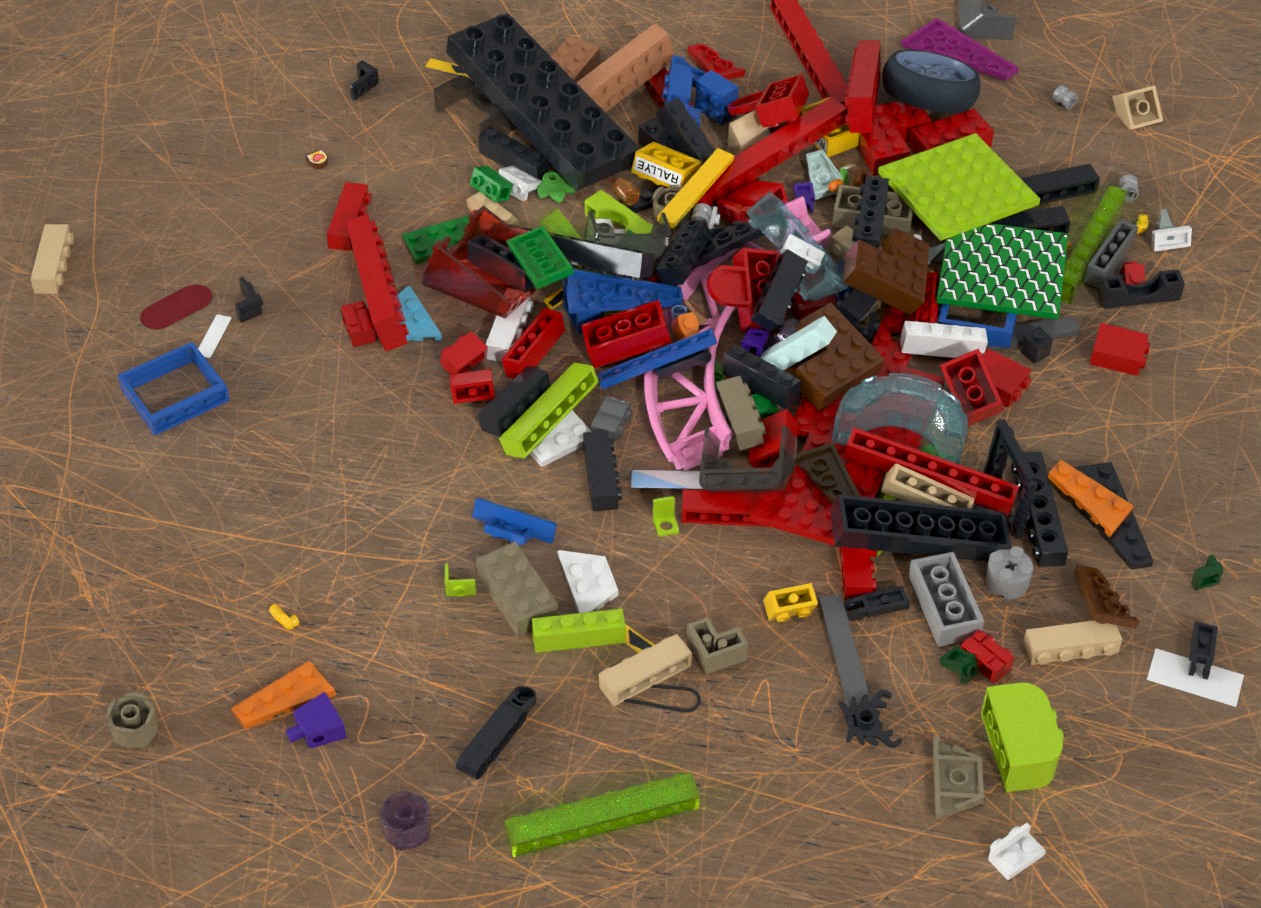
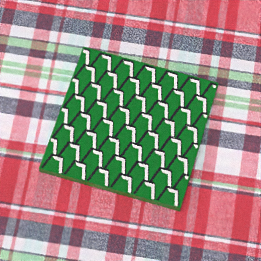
[936,223,1068,320]

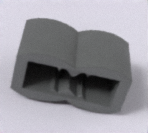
[591,396,633,442]

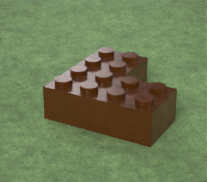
[843,228,929,315]
[794,302,885,411]

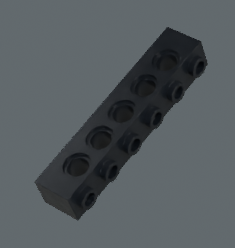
[1011,451,1068,567]

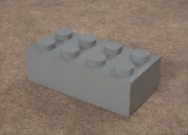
[908,552,984,647]

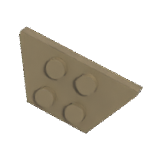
[932,736,984,820]

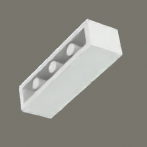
[486,289,533,362]
[900,321,988,358]

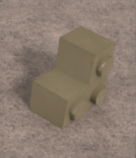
[686,617,748,675]

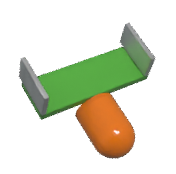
[828,165,855,192]

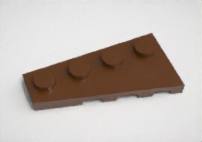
[1074,565,1139,629]

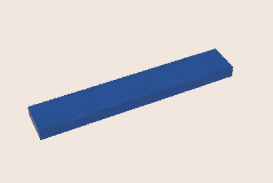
[598,328,717,390]

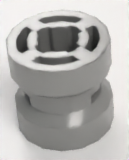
[1052,85,1078,110]
[1118,175,1139,202]
[691,203,712,227]

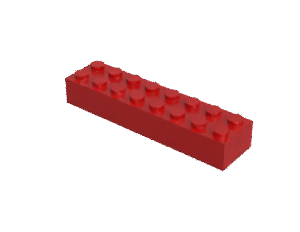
[845,40,881,133]
[346,214,409,352]

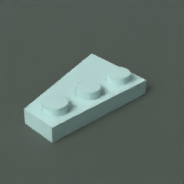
[805,150,842,200]

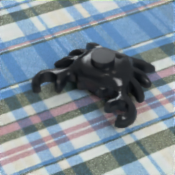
[838,690,902,748]

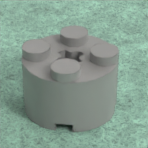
[985,546,1033,600]

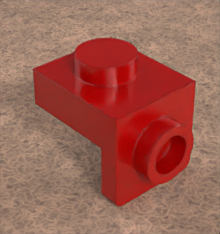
[1120,261,1146,285]

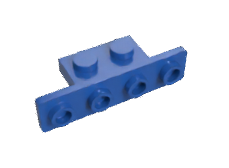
[473,498,557,545]

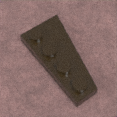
[792,443,860,504]

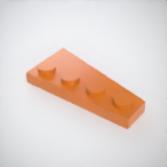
[1047,459,1134,537]
[231,661,336,729]

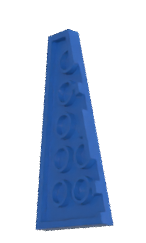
[564,269,684,314]

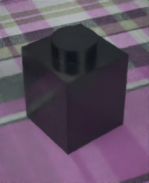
[1021,327,1053,364]

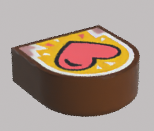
[305,149,328,169]

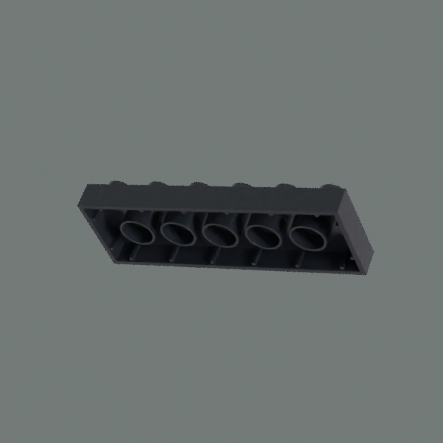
[446,13,640,191]

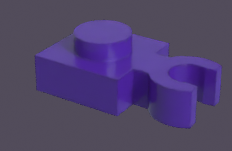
[793,182,815,213]

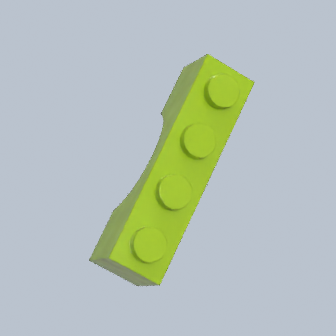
[585,190,656,244]

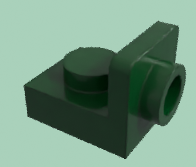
[1191,555,1223,591]
[939,646,979,684]

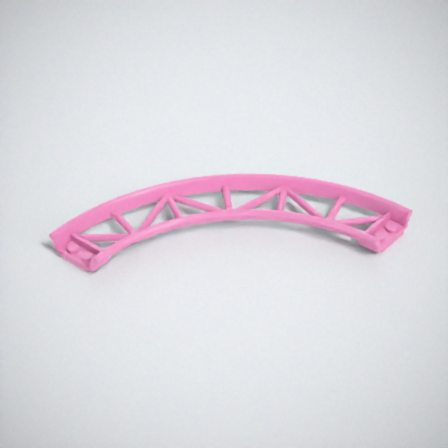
[644,196,832,471]

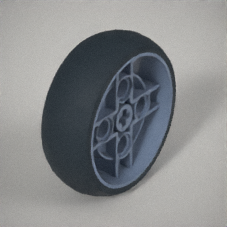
[882,50,981,113]

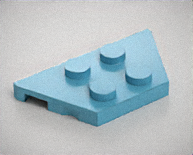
[396,286,442,341]

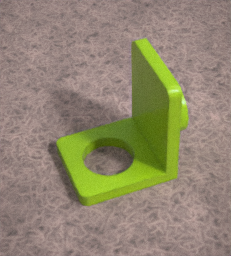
[653,496,679,537]
[445,563,476,597]

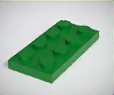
[402,214,483,265]
[506,226,574,289]

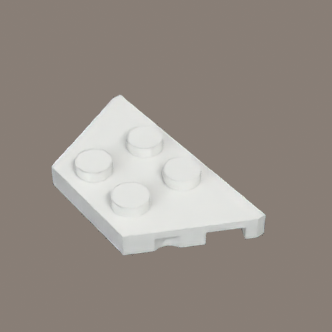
[557,550,618,613]

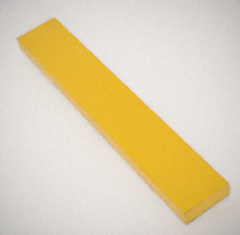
[657,148,734,229]

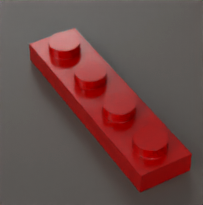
[915,271,939,324]

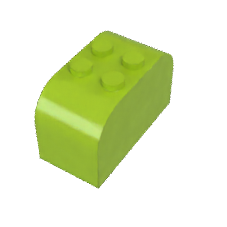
[981,683,1064,793]

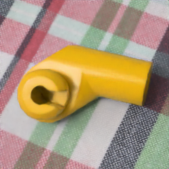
[1136,214,1149,234]
[269,604,299,630]

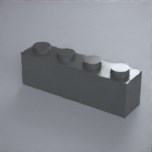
[1084,219,1138,288]

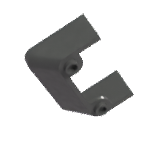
[958,0,1016,40]

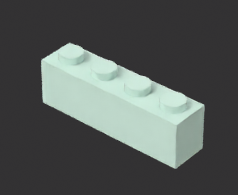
[760,316,837,370]

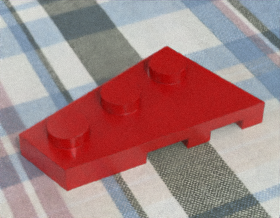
[687,43,746,80]

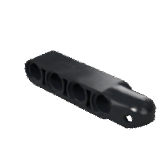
[456,686,536,780]

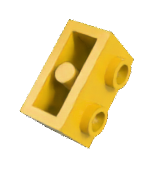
[763,583,818,622]

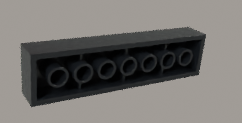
[830,494,1012,562]

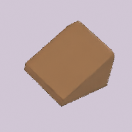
[684,300,709,325]

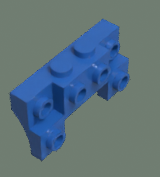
[662,55,705,127]

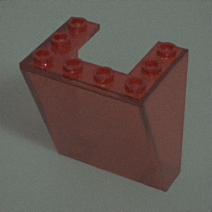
[422,205,537,319]

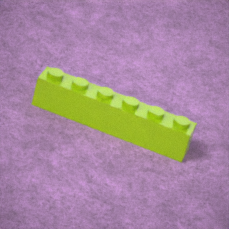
[499,363,599,459]

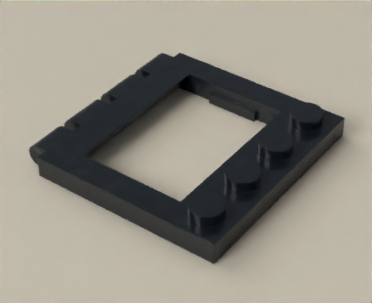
[983,419,1037,539]

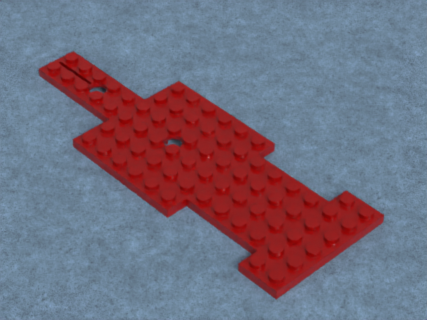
[749,305,946,558]

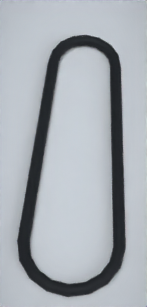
[624,685,701,712]

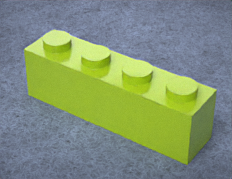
[532,609,626,653]

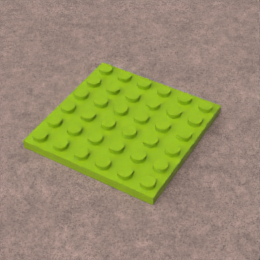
[878,133,1040,241]

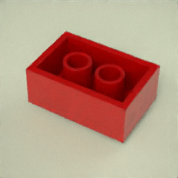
[940,348,1005,427]

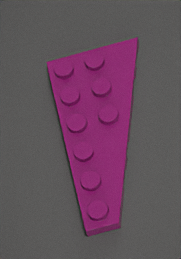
[901,18,1019,81]

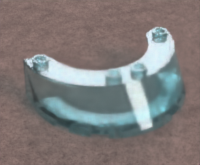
[746,191,848,302]
[832,373,968,465]

